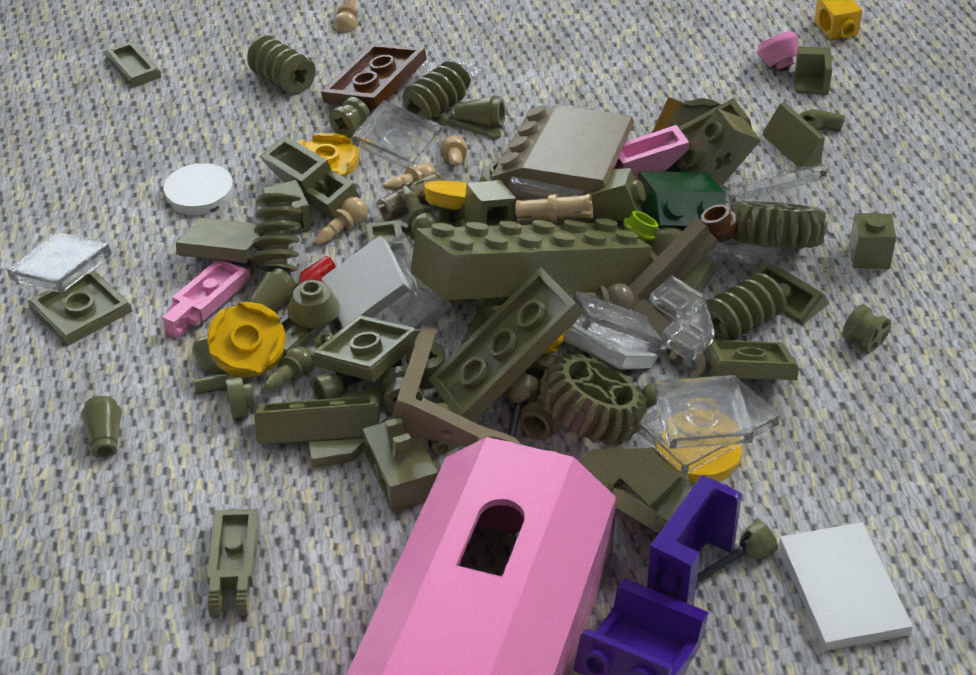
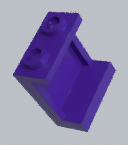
[647,475,742,606]
[573,578,709,675]

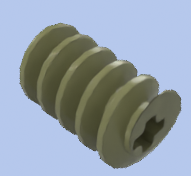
[247,34,316,95]
[402,60,471,126]
[251,193,302,273]
[700,273,787,340]

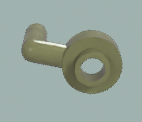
[193,373,255,419]

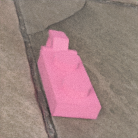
[162,260,250,339]

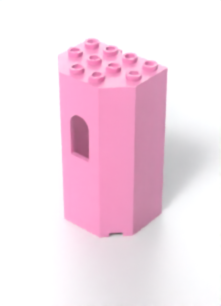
[346,437,616,675]

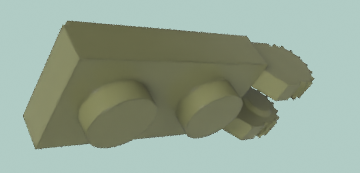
[207,509,260,617]

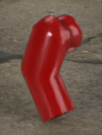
[299,256,336,284]

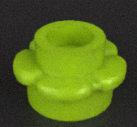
[623,211,659,242]

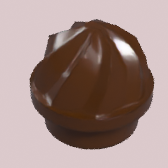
[701,204,738,243]

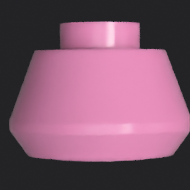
[756,31,798,71]

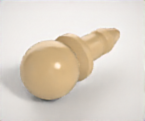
[333,0,358,32]
[441,135,467,166]
[383,163,436,191]
[315,197,368,245]

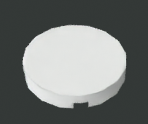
[163,163,234,215]

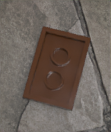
[321,43,427,110]

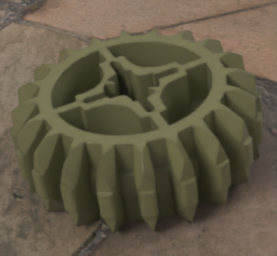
[730,201,828,248]
[538,353,648,446]

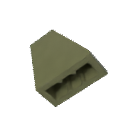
[559,168,646,224]

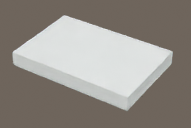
[778,522,913,651]

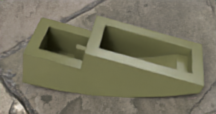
[260,135,360,220]

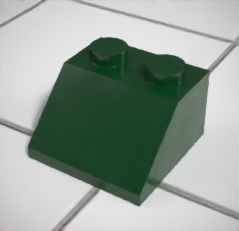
[637,172,726,231]

